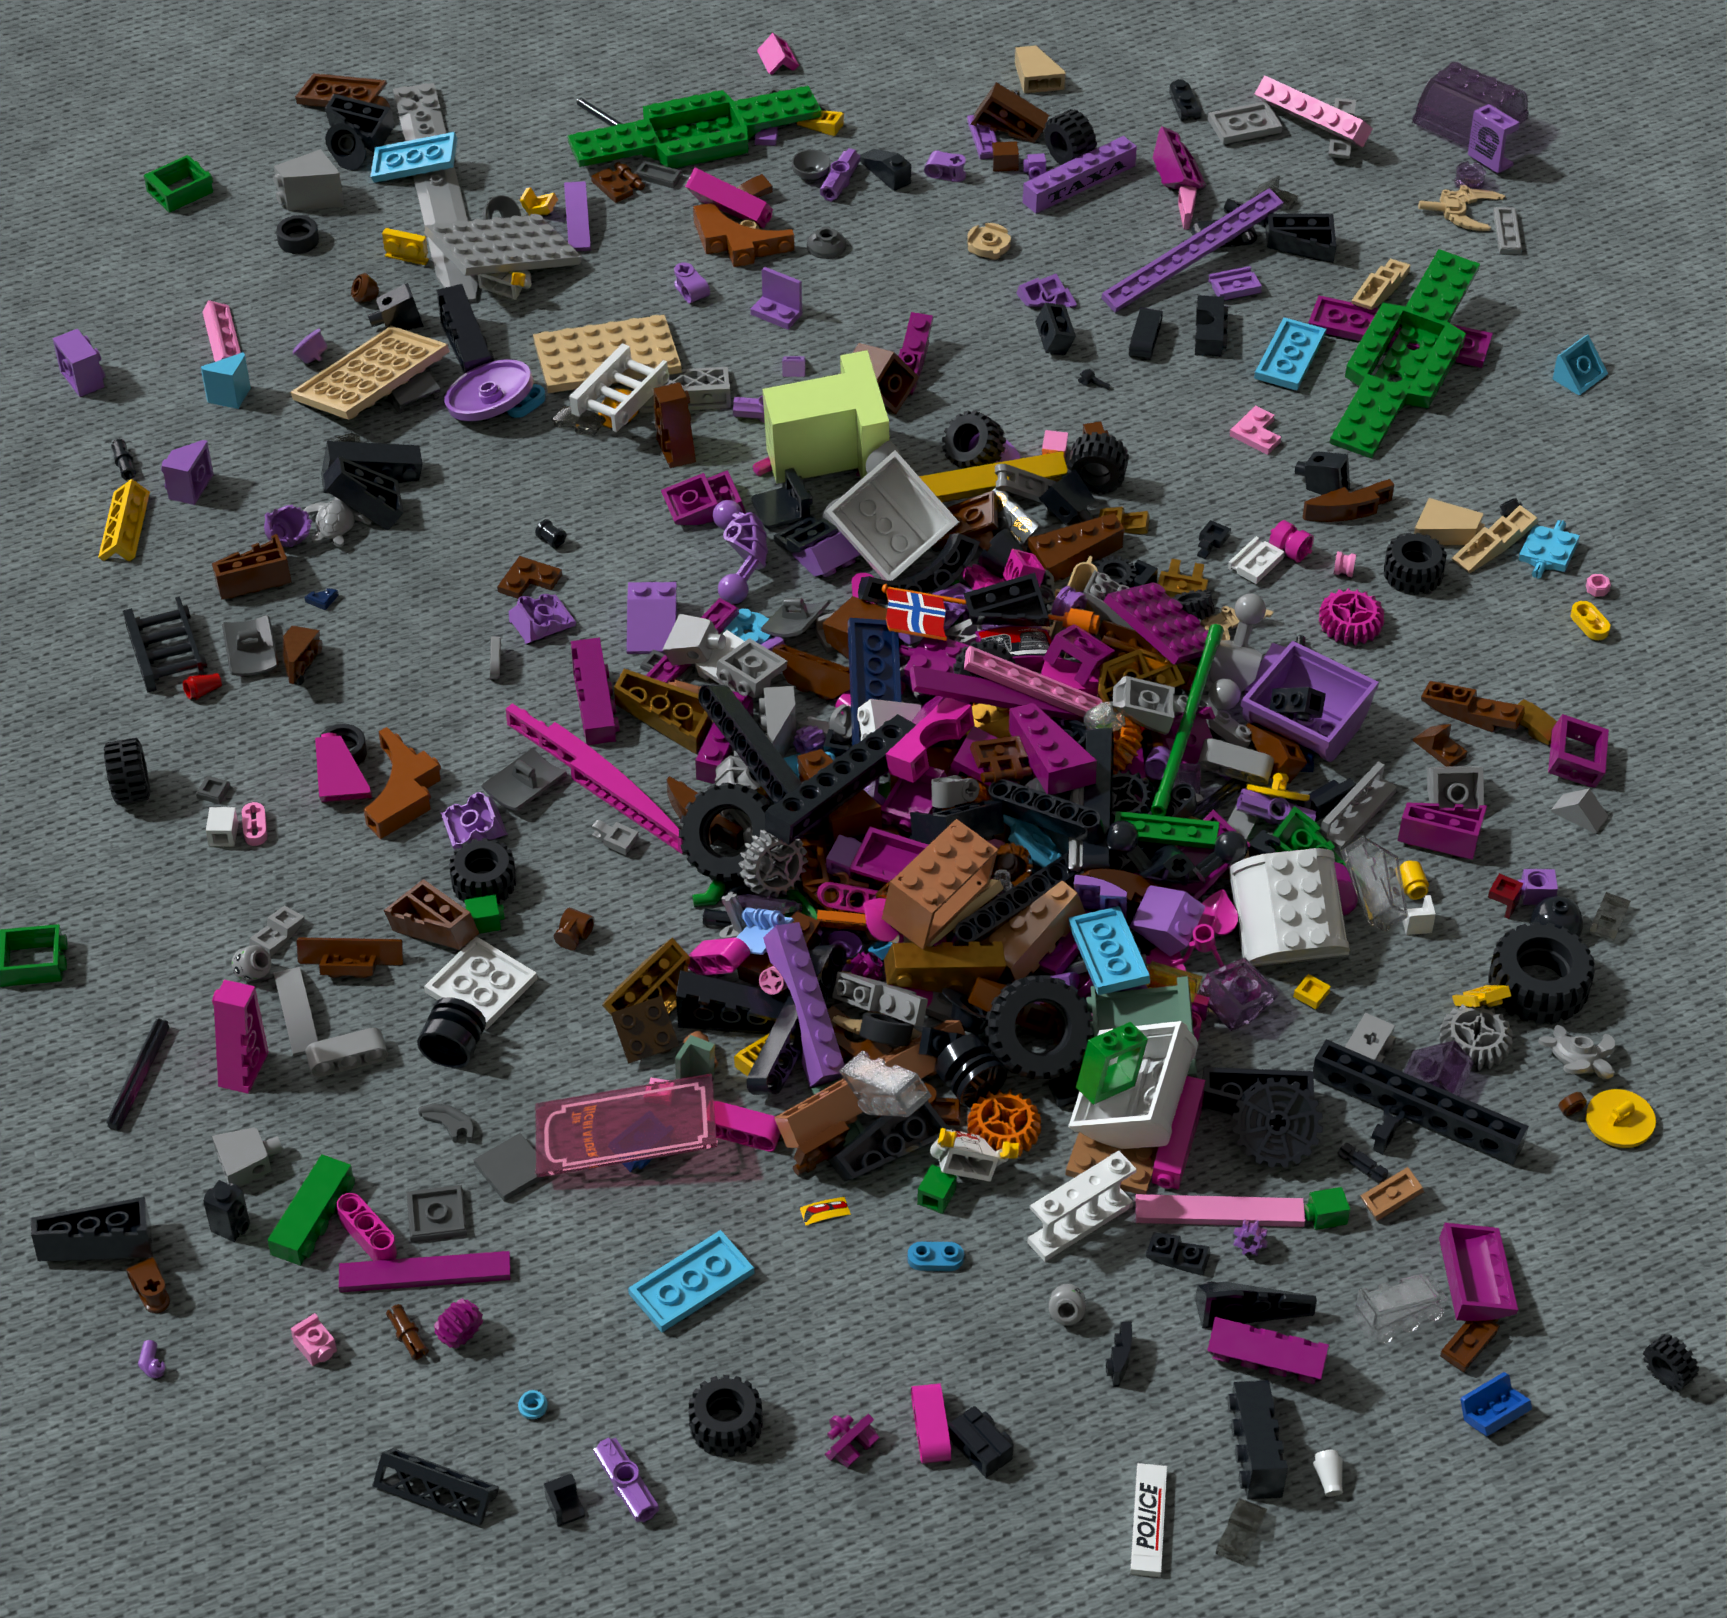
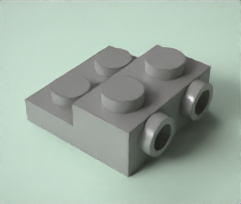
[716,638,787,699]

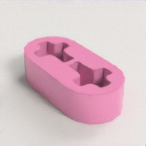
[242,802,268,846]

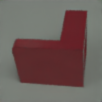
[1488,873,1523,919]

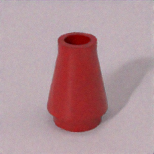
[183,673,222,700]

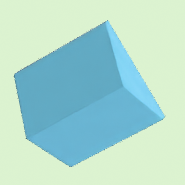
[1553,334,1608,395]
[201,352,251,409]

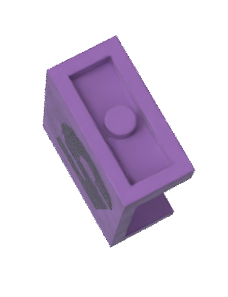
[1468,104,1520,173]

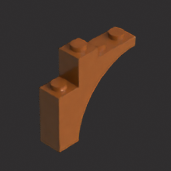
[693,203,794,267]
[364,727,441,839]

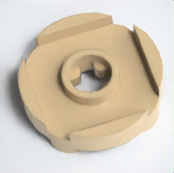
[967,223,1011,260]

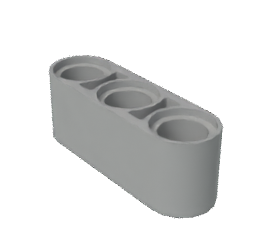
[1198,739,1274,786]
[305,1028,388,1078]

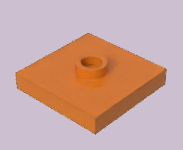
[817,909,868,931]

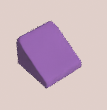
[782,356,805,377]

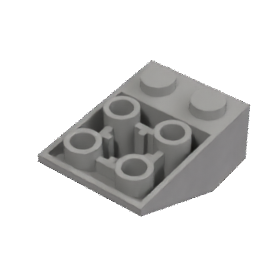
[1083,570,1134,630]
[759,686,796,758]

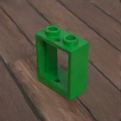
[144,155,213,213]
[0,924,68,987]
[1076,1022,1148,1105]

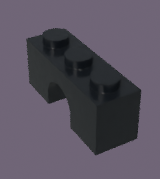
[1195,295,1228,357]

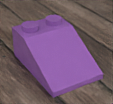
[627,582,677,654]

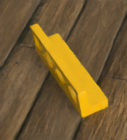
[98,479,150,561]

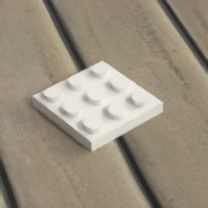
[424,936,537,1030]

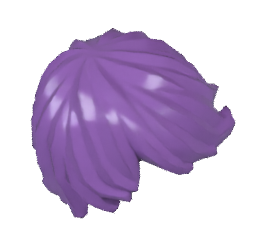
[264,505,312,547]

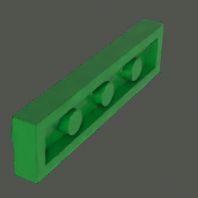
[1114,811,1220,849]

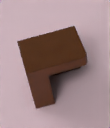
[992,141,1019,172]

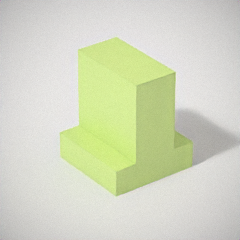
[762,350,890,484]

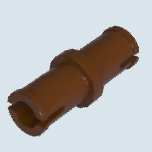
[386,1304,429,1361]

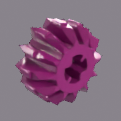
[434,1298,483,1349]

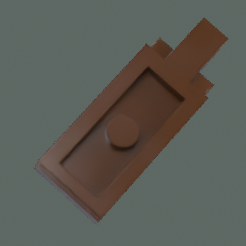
[1440,1318,1500,1372]

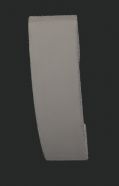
[1328,98,1356,159]
[273,967,318,1056]

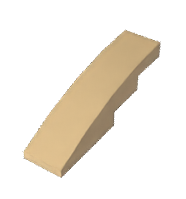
[1352,259,1410,310]
[1452,505,1538,574]

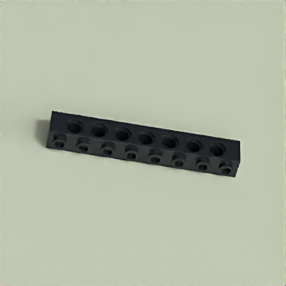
[765,714,916,845]
[1313,1039,1529,1165]

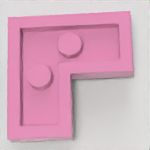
[1230,406,1281,455]

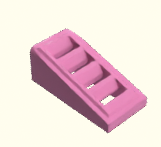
[1178,186,1197,230]

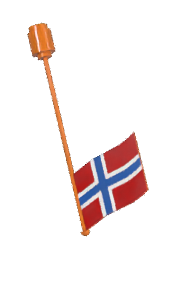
[882,584,1100,641]

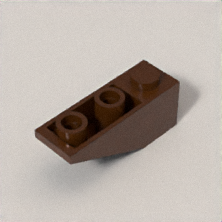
[283,625,323,684]
[1246,723,1307,784]

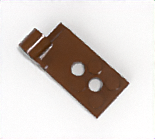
[295,73,390,108]

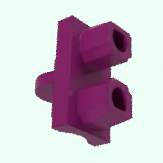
[825,1413,880,1468]

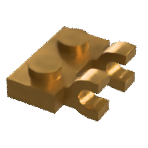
[1158,558,1208,598]

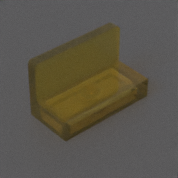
[1146,961,1203,1003]

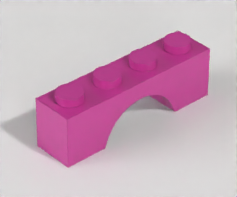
[886,697,974,783]

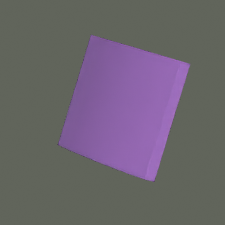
[1074,875,1127,920]

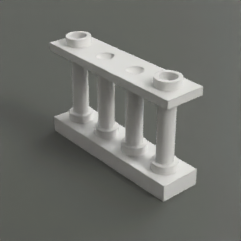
[569,343,669,432]
[1027,1151,1137,1262]

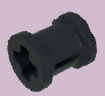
[535,519,567,549]

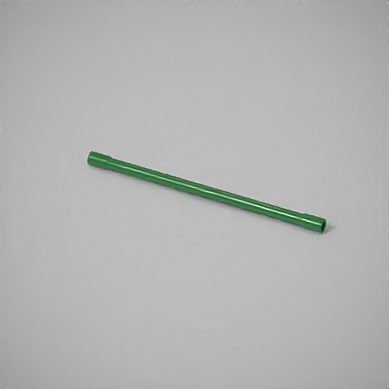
[1151,624,1224,816]

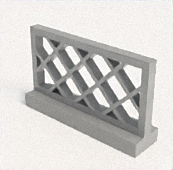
[638,367,731,413]

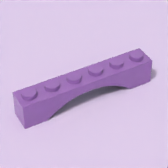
[763,922,847,1087]

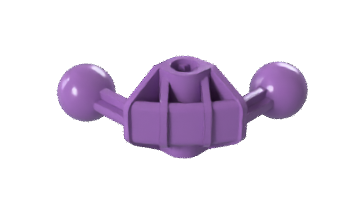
[713,500,768,604]

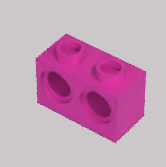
[1003,549,1046,587]

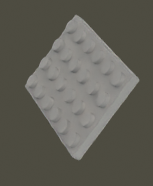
[424,214,582,276]

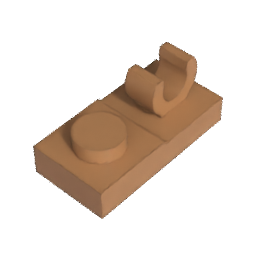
[1361,1167,1424,1221]

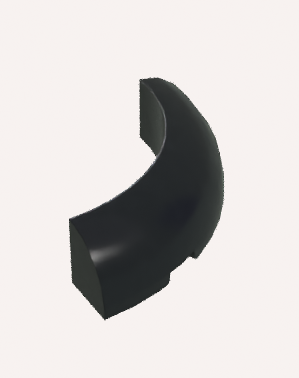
[858,533,980,605]

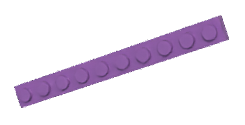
[1101,188,1283,313]

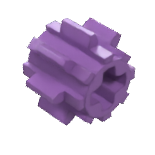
[793,725,826,755]
[1233,1219,1268,1256]

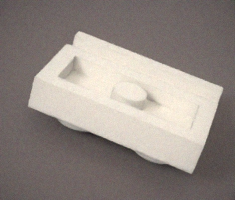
[1228,536,1284,584]

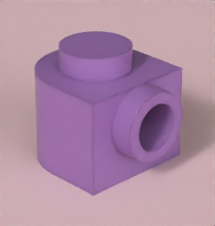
[1023,153,1046,179]

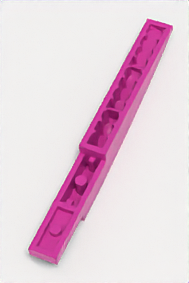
[506,703,683,854]

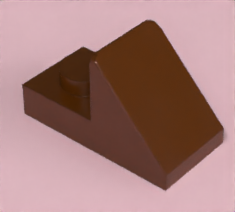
[1413,724,1468,767]

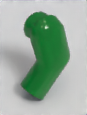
[692,880,726,907]

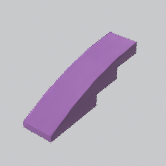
[564,181,591,251]

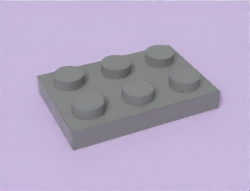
[1208,101,1282,144]

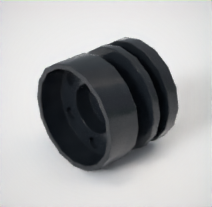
[417,997,486,1069]
[935,1034,1007,1107]

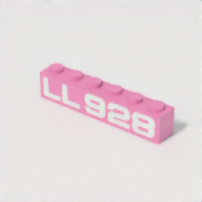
[1255,75,1373,148]

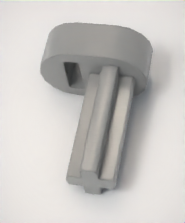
[719,892,747,939]

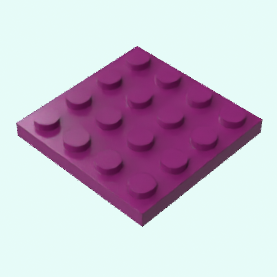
[1103,583,1209,665]

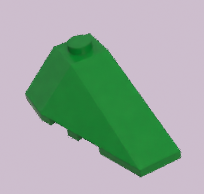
[1271,806,1365,895]

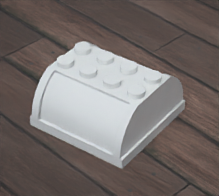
[824,450,959,581]
[1228,848,1350,967]
[1068,1021,1198,1149]

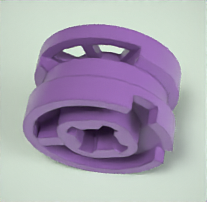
[1051,586,1087,617]

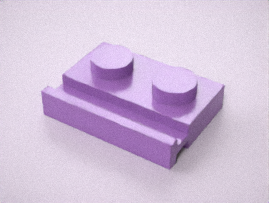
[1208,266,1262,300]

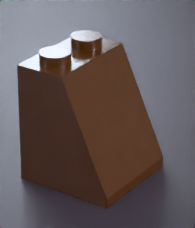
[840,343,919,414]
[823,596,904,659]

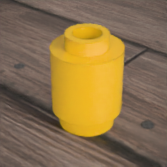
[1397,861,1429,900]

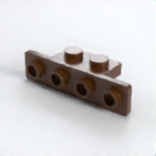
[297,937,404,978]

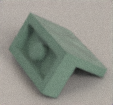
[675,1035,715,1093]

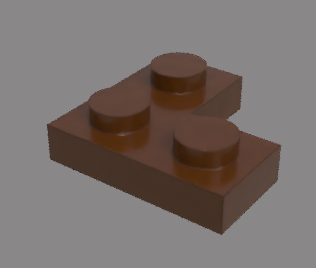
[497,556,562,599]

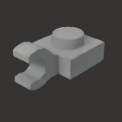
[592,820,638,855]

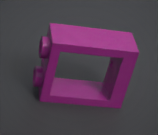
[1548,714,1609,788]

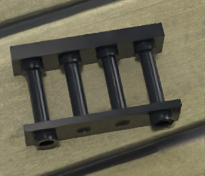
[123,596,208,693]

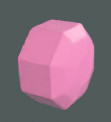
[1586,574,1611,597]

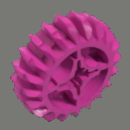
[1319,588,1384,646]

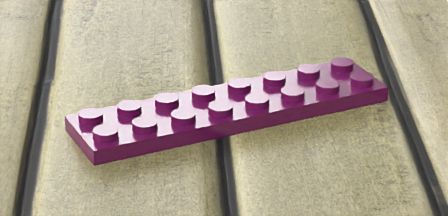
[1308,295,1493,368]

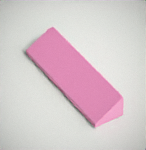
[203,300,241,362]

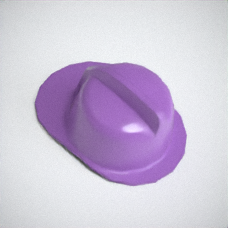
[293,329,327,364]

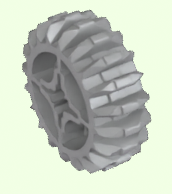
[738,830,808,898]
[1439,1004,1513,1071]

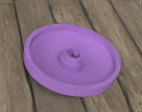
[444,360,533,421]

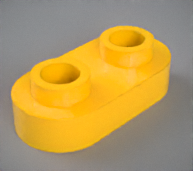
[1570,601,1610,640]

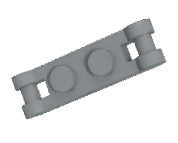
[995,464,1057,507]

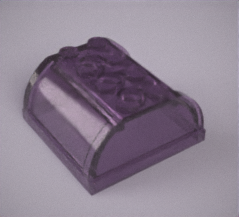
[1412,61,1529,147]

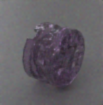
[1454,161,1486,190]

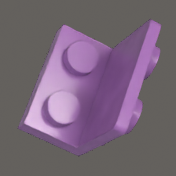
[750,267,802,329]

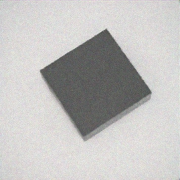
[196,776,231,804]

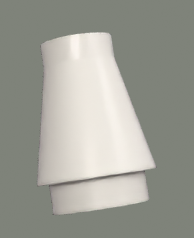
[1313,1450,1343,1497]

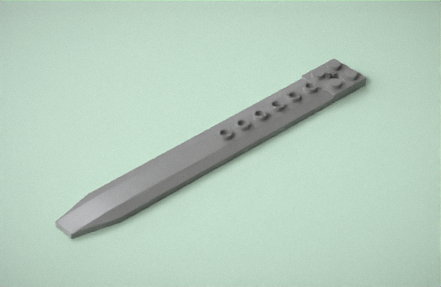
[393,83,479,302]

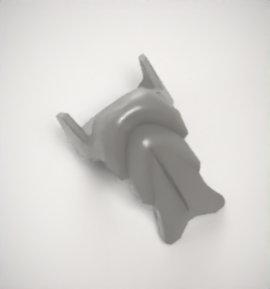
[798,704,852,743]

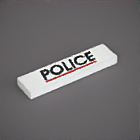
[1130,1463,1167,1577]

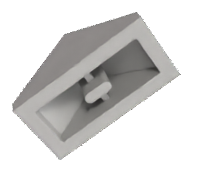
[1551,788,1608,834]

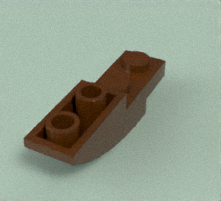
[1302,479,1395,522]
[1421,681,1525,732]
[666,776,744,850]
[1081,869,1162,909]
[968,977,1063,1035]

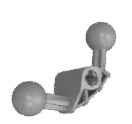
[1209,594,1266,711]
[715,750,761,844]

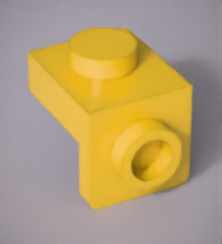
[520,187,558,216]

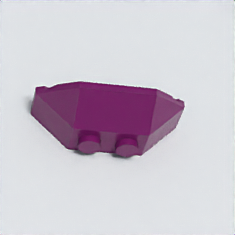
[1153,126,1206,191]

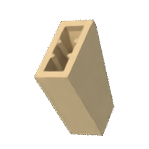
[1015,46,1065,93]
[1414,498,1485,545]

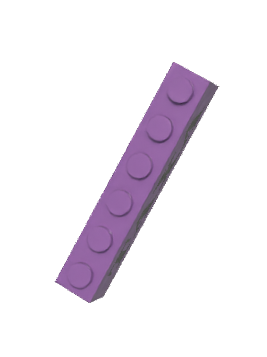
[1023,136,1137,213]

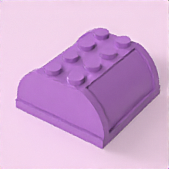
[1241,641,1379,762]

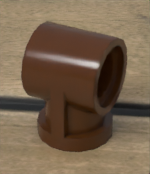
[553,907,595,951]

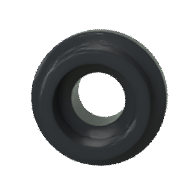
[1499,498,1522,517]

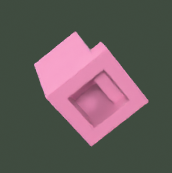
[291,1313,337,1366]

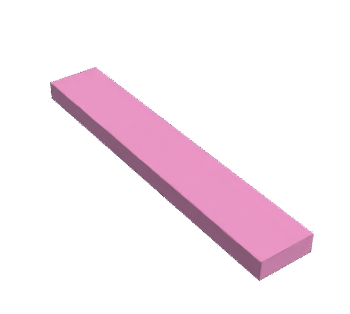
[964,646,1104,724]
[1135,1194,1305,1227]

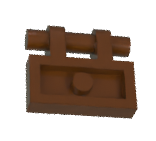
[591,162,645,203]
[970,736,1032,783]
[793,1120,849,1175]

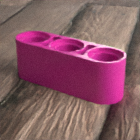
[817,882,887,914]
[688,938,750,975]
[700,1101,781,1152]
[337,1193,397,1261]
[911,1383,951,1464]

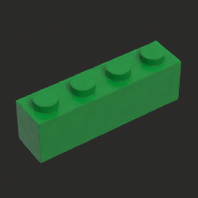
[267,1154,355,1266]

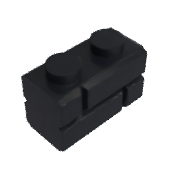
[948,1406,1014,1478]

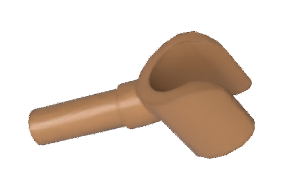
[832,872,869,889]

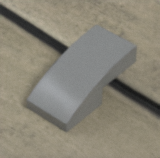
[249,905,305,957]

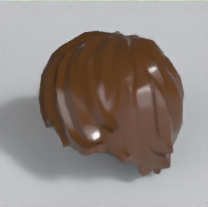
[991,842,1034,887]

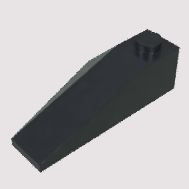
[1195,1281,1317,1329]

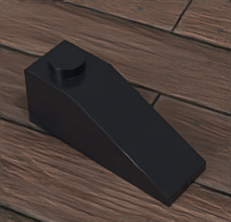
[860,149,911,191]

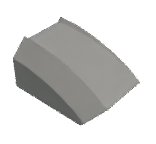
[1113,676,1175,735]

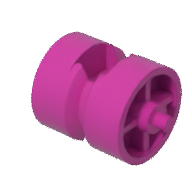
[1269,520,1314,562]

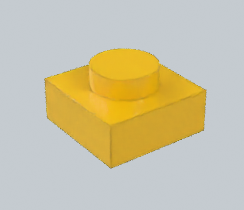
[1293,974,1331,1009]

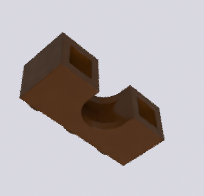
[827,1006,893,1073]

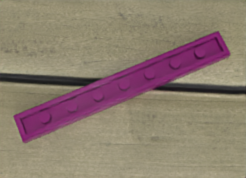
[909,666,1094,724]

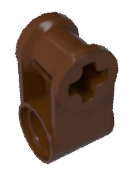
[126,1257,170,1313]

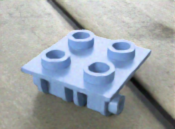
[736,907,794,955]

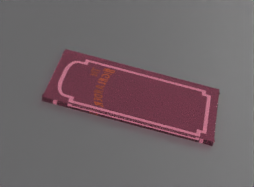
[535,1074,718,1178]

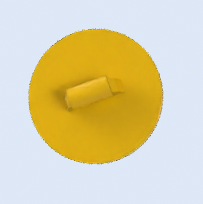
[1247,773,1310,801]
[1586,1089,1656,1148]

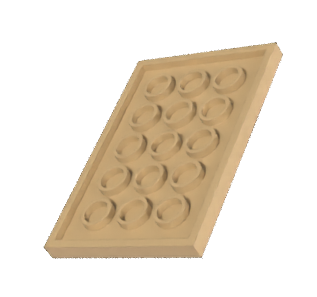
[533,315,682,393]
[290,326,450,420]

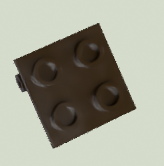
[611,996,679,1064]

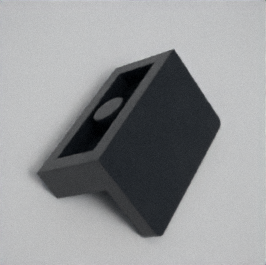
[1297,778,1356,822]

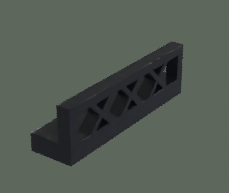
[372,1448,499,1526]

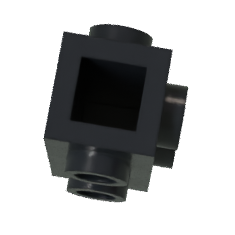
[1269,687,1326,722]
[203,1180,250,1242]

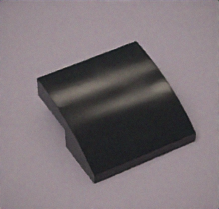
[773,516,839,552]

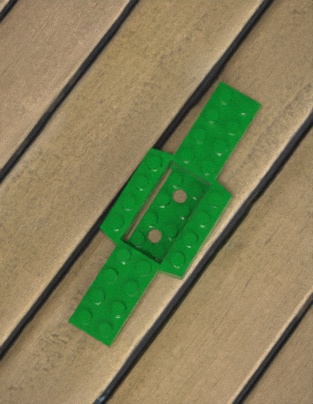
[567,86,822,169]
[1330,249,1480,459]

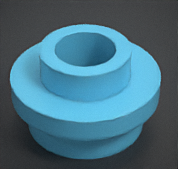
[518,1390,548,1419]

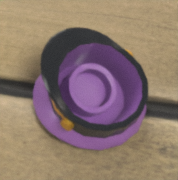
[820,929,865,971]

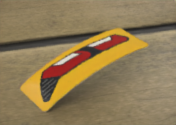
[800,1197,851,1226]

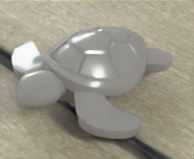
[304,497,372,547]
[1538,1025,1615,1079]

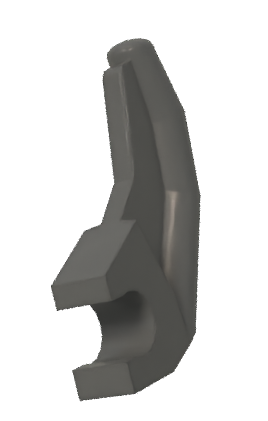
[418,1103,474,1143]

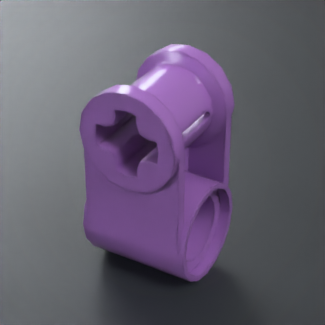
[924,151,966,182]
[674,263,710,304]

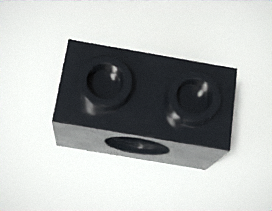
[1035,302,1076,355]

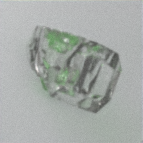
[1084,701,1126,732]

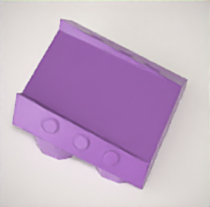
[509,594,576,644]
[441,792,508,850]

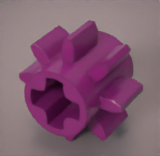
[851,952,883,980]

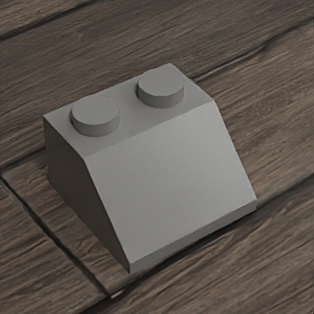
[1427,766,1484,809]

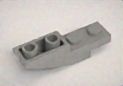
[832,972,928,1026]

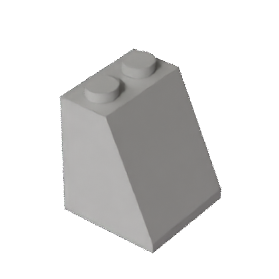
[273,149,344,211]

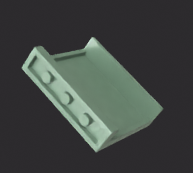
[1087,976,1198,1078]

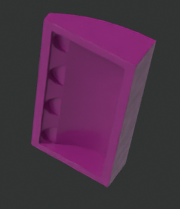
[849,827,928,884]
[1439,1222,1518,1321]

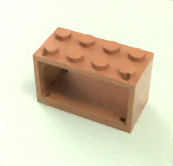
[882,819,998,949]

